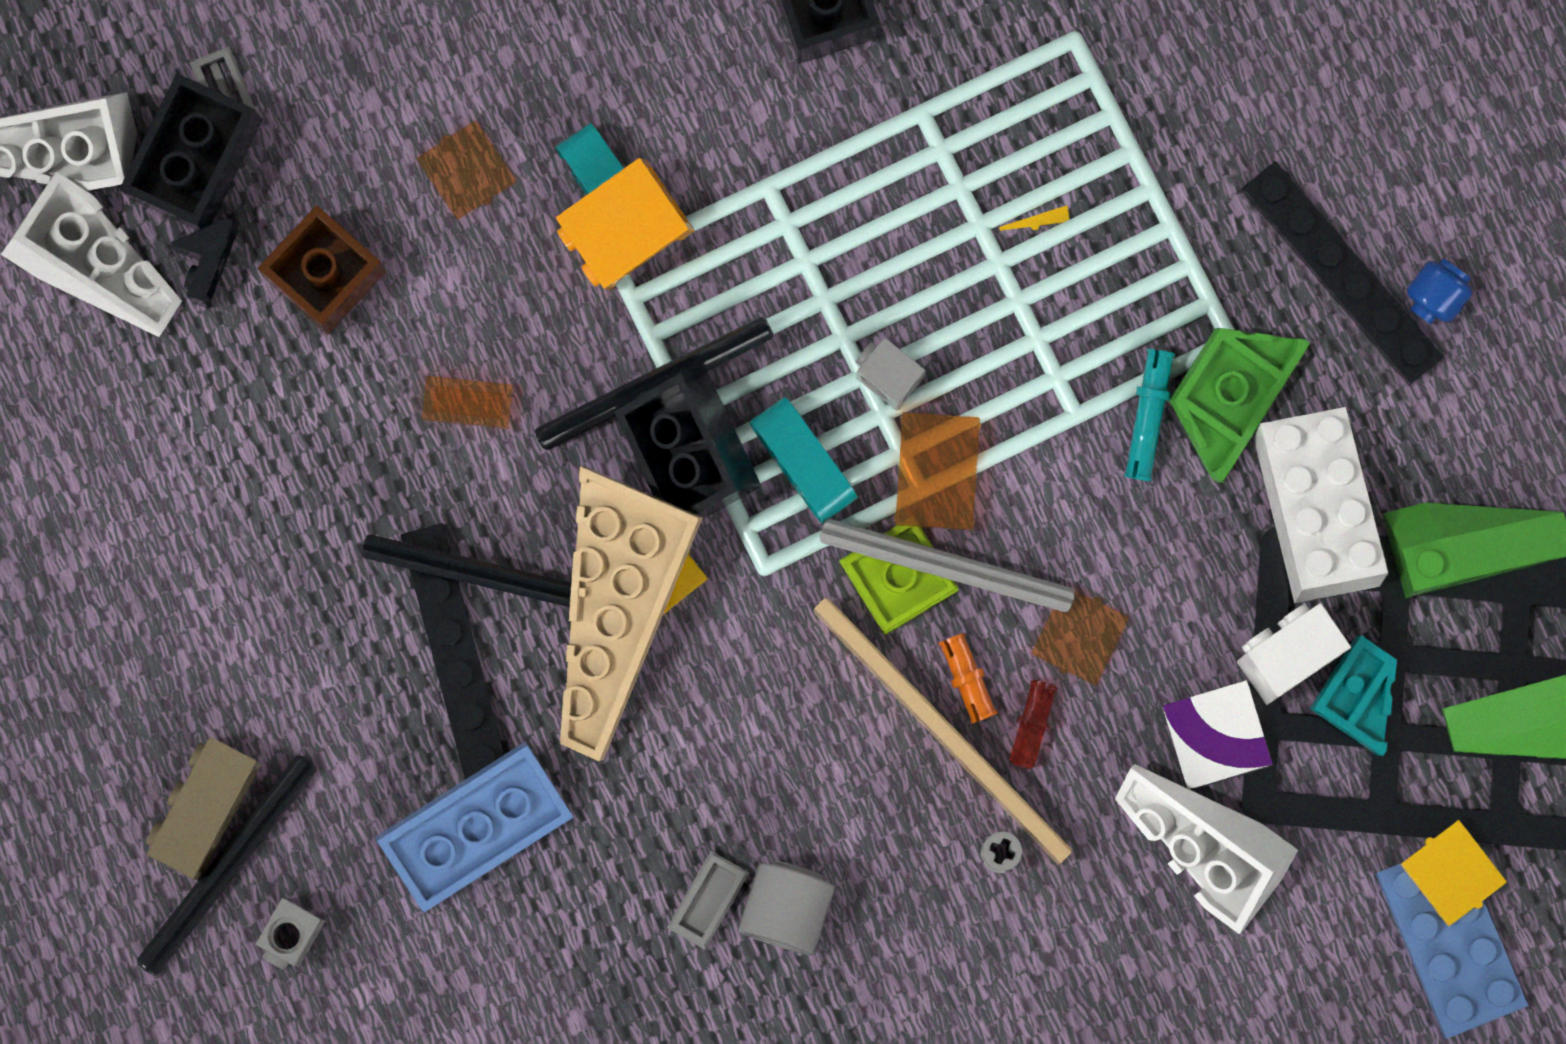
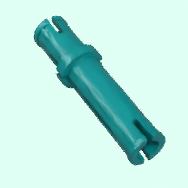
[1124,348,1175,482]

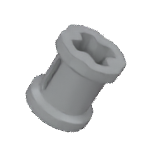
[981,831,1023,873]

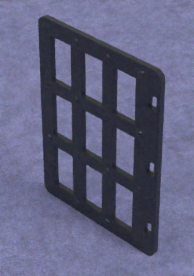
[1241,527,1566,851]

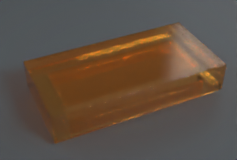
[421,376,514,430]

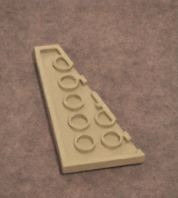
[560,466,703,761]

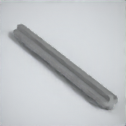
[820,519,1075,612]

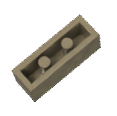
[146,737,262,881]

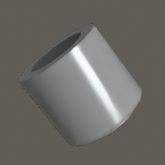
[738,861,835,956]

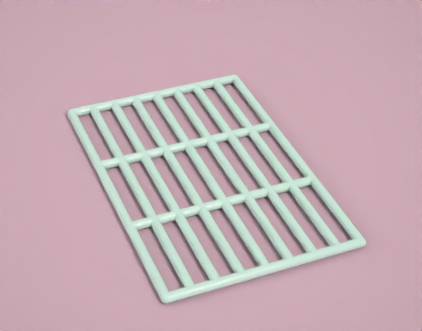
[616,31,1235,576]

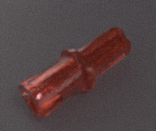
[1009,680,1058,769]

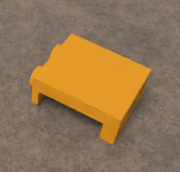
[555,158,695,290]

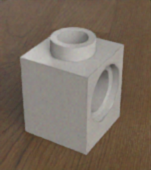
[856,338,926,411]
[255,898,325,970]

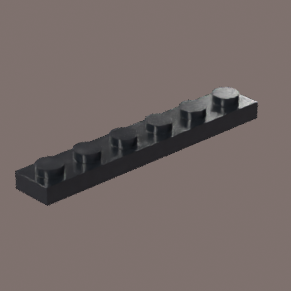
[1241,161,1444,386]
[400,523,505,779]

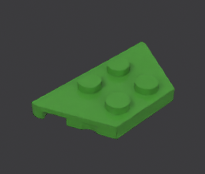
[1170,328,1310,483]

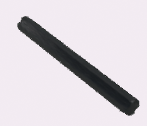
[535,317,774,450]
[361,534,571,607]
[137,755,317,976]

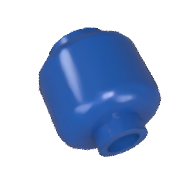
[1407,258,1472,324]

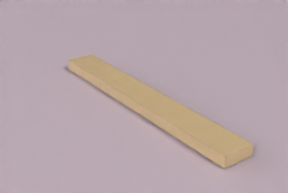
[814,598,1072,865]

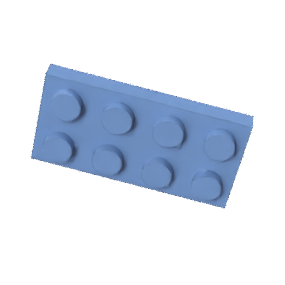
[375,741,573,913]
[1375,863,1528,1039]

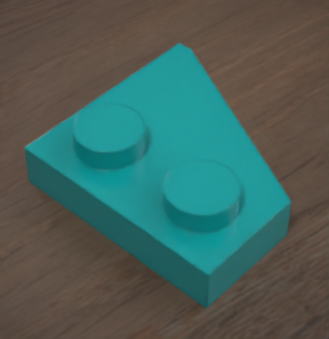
[1309,635,1397,756]

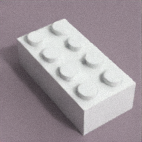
[1254,407,1388,603]

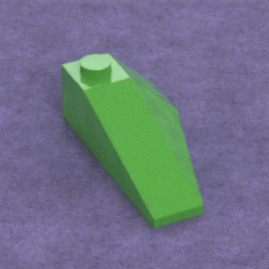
[1382,502,1566,598]
[1442,675,1566,759]

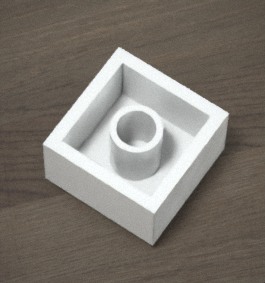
[1237,603,1351,706]

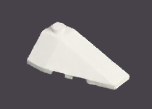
[0,92,137,191]
[1,171,182,337]
[1115,764,1298,934]

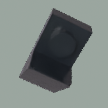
[170,218,239,309]

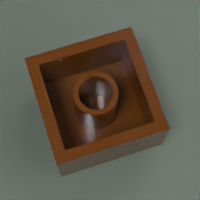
[257,205,386,336]

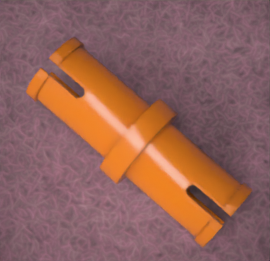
[938,632,998,724]

